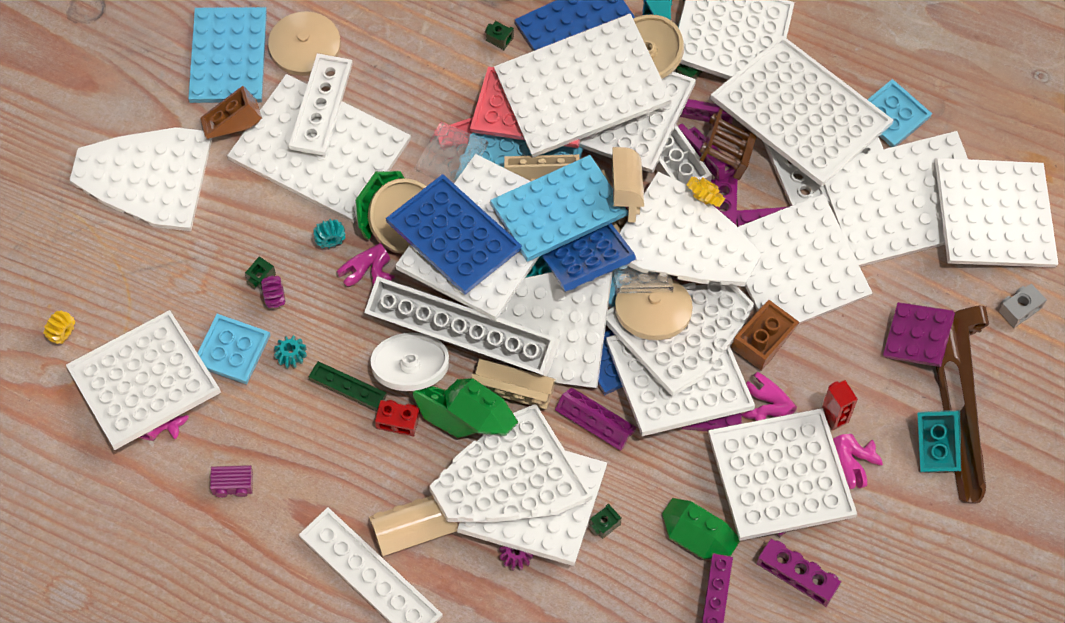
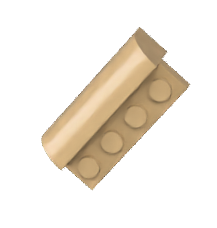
[612,147,644,222]
[504,154,580,181]
[472,359,556,409]
[369,495,458,556]

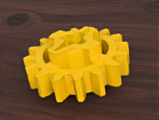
[686,176,725,207]

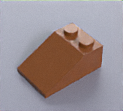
[200,86,262,139]
[731,300,799,371]

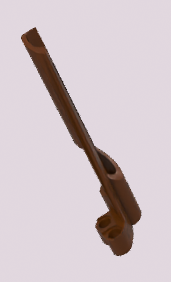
[936,305,989,504]

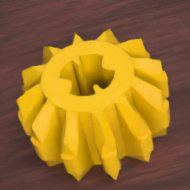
[43,310,75,344]

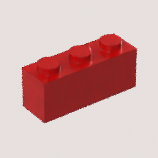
[822,380,858,431]

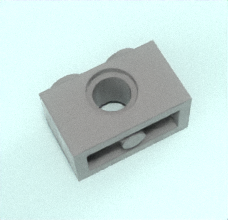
[999,283,1047,328]

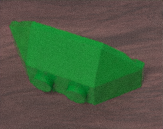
[354,171,405,240]
[444,378,518,436]
[413,386,477,438]
[662,498,740,560]

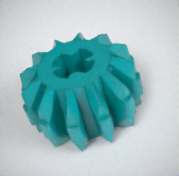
[313,219,346,249]
[274,335,307,369]

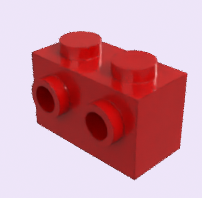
[375,400,420,437]

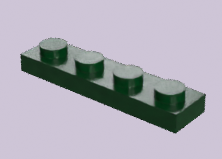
[308,361,387,412]

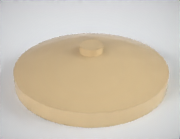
[268,12,341,76]
[633,15,684,79]
[368,179,427,254]
[615,274,693,340]

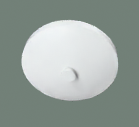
[371,333,449,391]

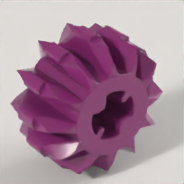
[261,276,286,308]
[499,546,533,570]

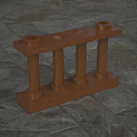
[699,108,757,180]

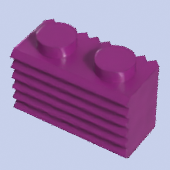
[210,465,253,497]

